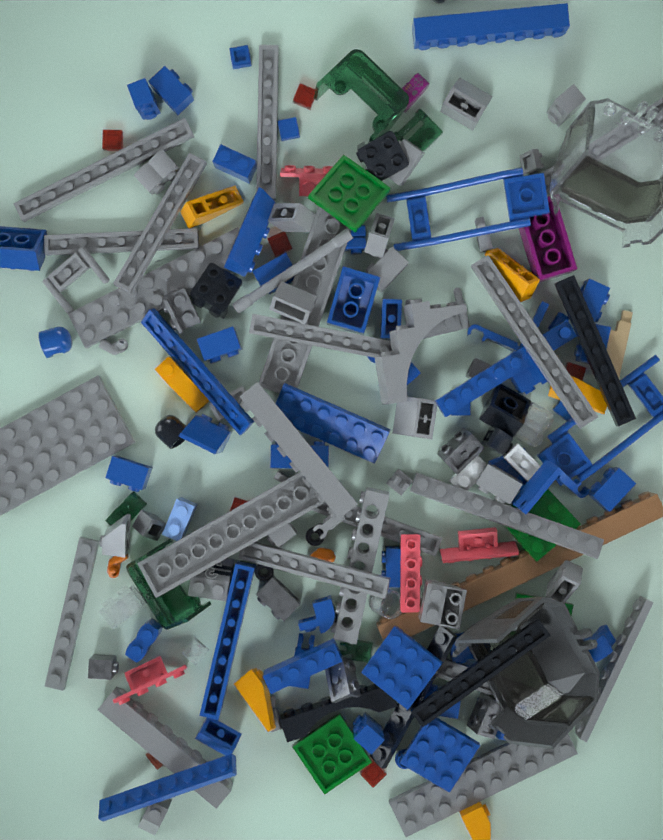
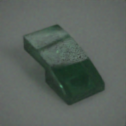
[105,491,147,526]

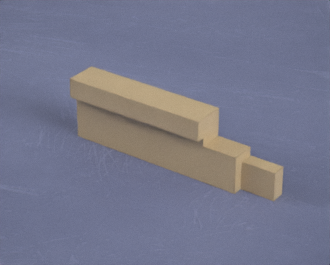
[606,310,633,377]

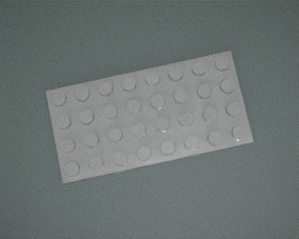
[0,376,136,515]

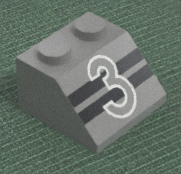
[188,558,235,601]

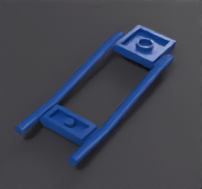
[386,168,550,251]
[537,355,663,486]

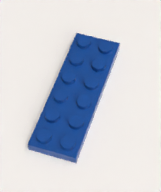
[276,383,391,464]

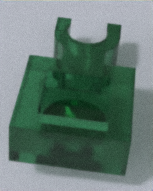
[340,640,373,663]

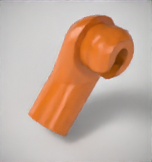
[309,547,336,562]
[107,554,129,578]

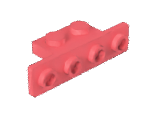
[280,165,333,196]
[440,527,519,563]
[400,534,422,613]
[113,656,187,705]

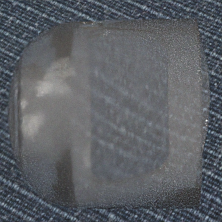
[368,589,402,619]

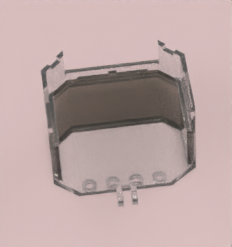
[549,98,663,248]

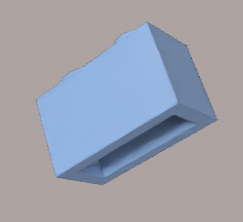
[162,497,198,541]

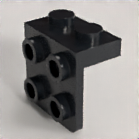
[356,131,409,181]
[190,263,242,319]

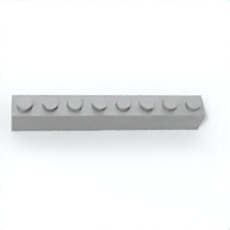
[240,382,357,519]
[98,687,233,809]

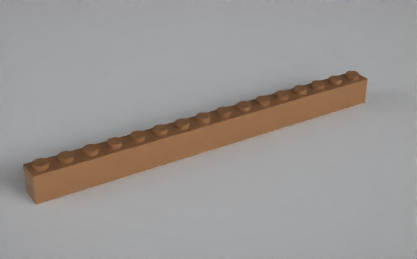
[377,491,663,640]

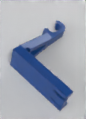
[467,301,549,352]
[511,459,590,514]

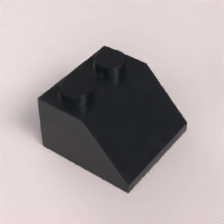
[479,384,531,438]

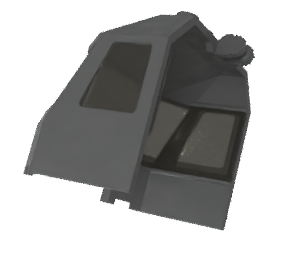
[452,597,600,749]

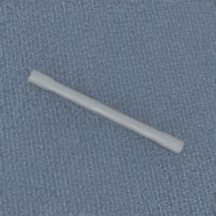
[233,229,353,313]

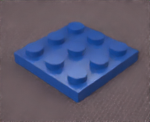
[361,625,443,710]
[400,718,480,793]

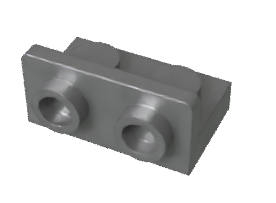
[161,287,201,334]
[437,428,485,475]
[325,656,361,703]
[467,692,502,739]

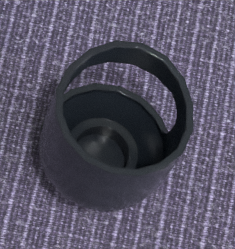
[155,415,186,449]

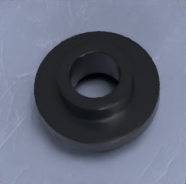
[305,527,324,546]
[255,564,274,581]

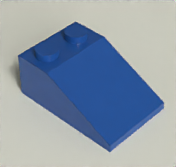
[327,266,380,335]
[179,414,232,454]

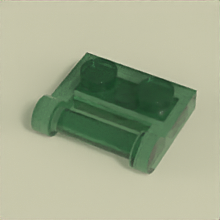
[394,109,443,152]

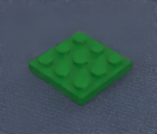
[308,154,391,233]
[503,489,581,563]
[292,713,372,795]

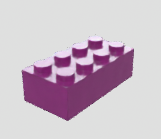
[518,194,577,282]

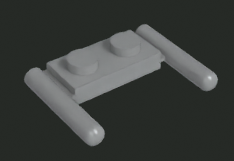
[42,246,110,314]
[405,288,470,339]

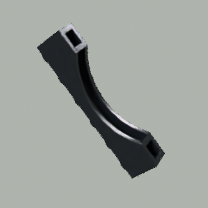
[280,683,397,742]

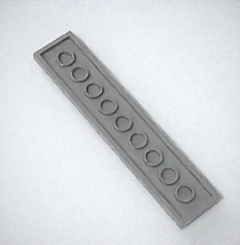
[259,206,352,394]
[68,227,255,349]
[137,472,325,598]
[389,717,578,837]

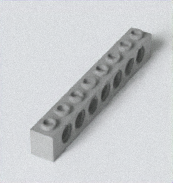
[331,487,389,644]

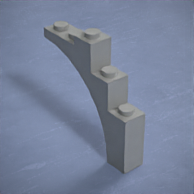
[375,299,467,404]

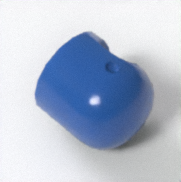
[38,326,73,358]

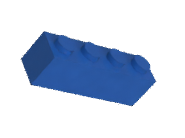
[263,638,343,694]

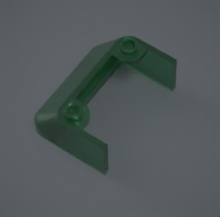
[314,49,409,143]
[126,538,212,630]

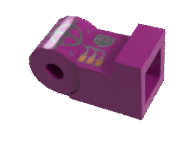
[393,73,430,113]

